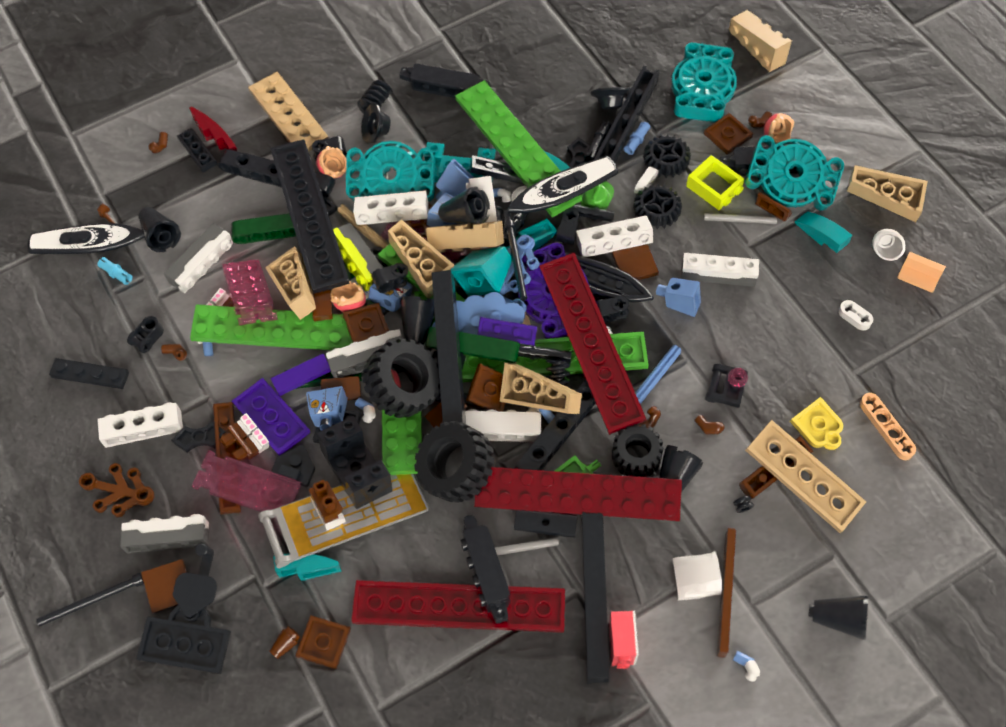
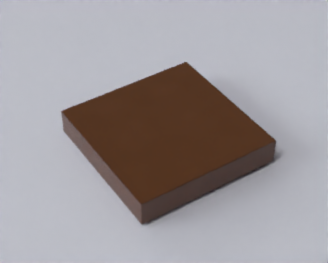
[703,113,753,155]
[612,244,659,280]
[343,303,389,343]
[466,364,505,412]
[141,559,187,613]
[295,615,351,670]

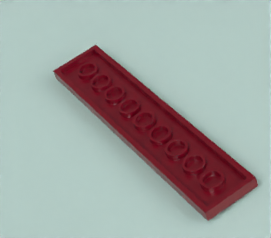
[539,253,646,435]
[474,467,682,522]
[351,580,565,633]

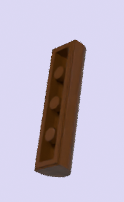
[739,436,813,499]

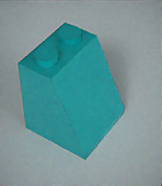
[451,246,513,296]

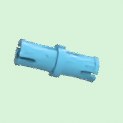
[97,257,133,285]

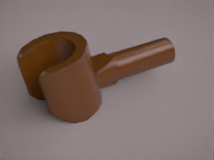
[97,203,116,223]

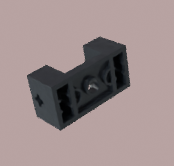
[317,416,393,509]

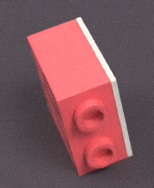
[608,611,639,669]

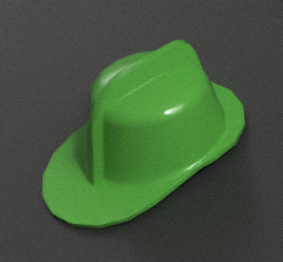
[581,181,614,210]

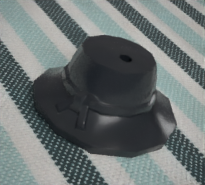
[591,87,631,110]
[361,102,391,143]

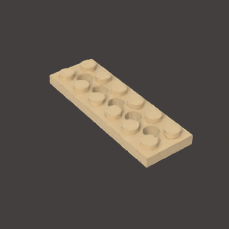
[248,72,329,152]
[745,420,866,533]

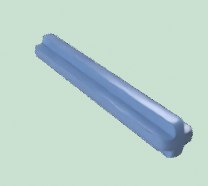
[635,345,681,404]

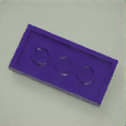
[232,378,311,456]

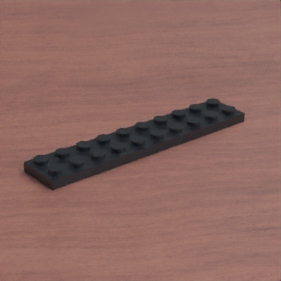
[270,139,350,294]

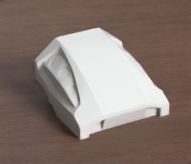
[672,552,722,600]

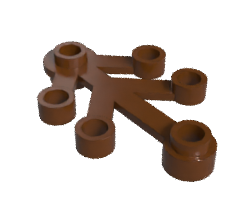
[79,463,155,518]

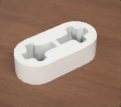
[634,166,659,194]
[838,300,873,330]

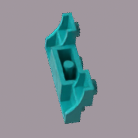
[422,142,496,183]

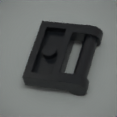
[705,364,748,408]

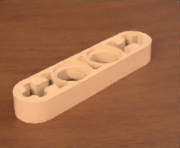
[860,393,916,460]

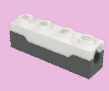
[164,223,233,294]
[681,253,759,287]
[326,329,402,378]
[120,514,209,553]

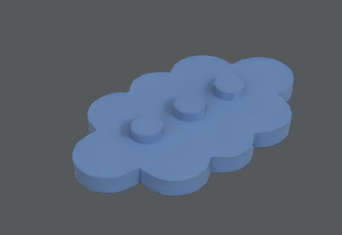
[432,292,525,335]

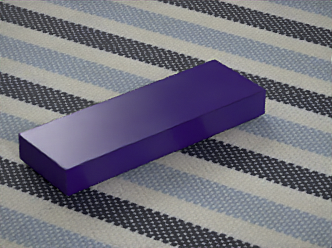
[477,317,538,346]
[270,354,331,396]

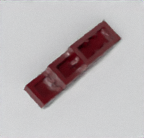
[189,106,237,151]

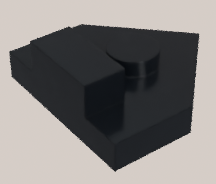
[270,444,315,487]

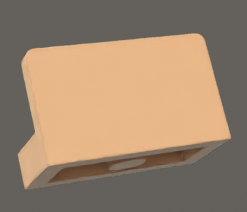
[898,252,946,292]

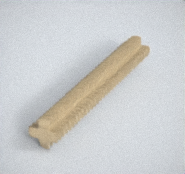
[338,204,389,249]

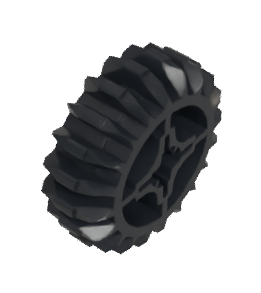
[643,134,691,178]
[633,184,682,229]

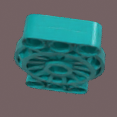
[671,43,737,122]
[745,135,844,211]
[346,141,435,202]

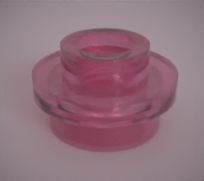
[728,368,748,387]

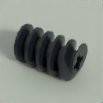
[357,80,392,114]
[546,360,570,388]

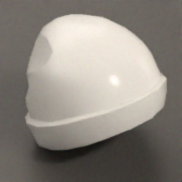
[872,229,906,261]

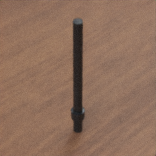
[503,210,527,301]
[36,572,144,627]

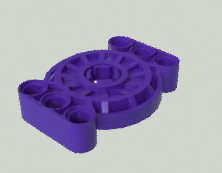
[518,243,589,339]

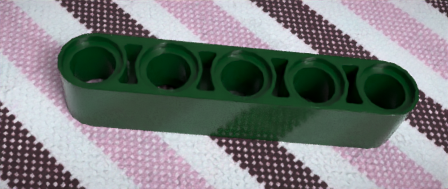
[231,213,296,244]
[425,327,520,363]

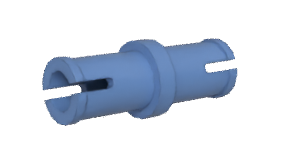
[624,122,650,155]

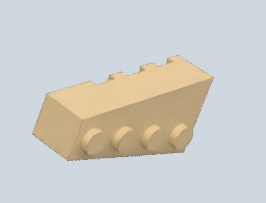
[729,10,792,72]
[847,166,928,222]
[388,219,454,298]
[426,221,504,253]
[265,246,316,320]
[500,363,582,414]

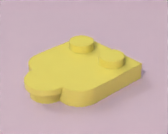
[790,397,843,450]

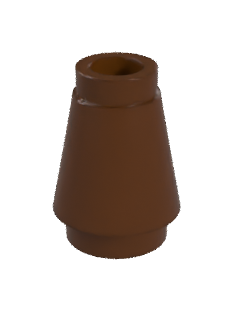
[269,626,301,659]

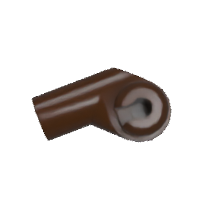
[748,111,772,128]
[148,132,168,154]
[161,344,187,361]
[639,406,661,429]
[694,415,724,434]

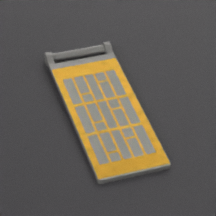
[258,474,429,568]

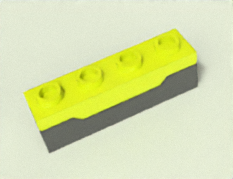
[333,223,383,292]

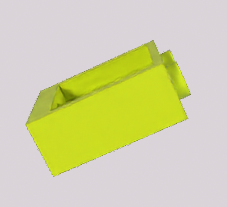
[686,155,744,210]

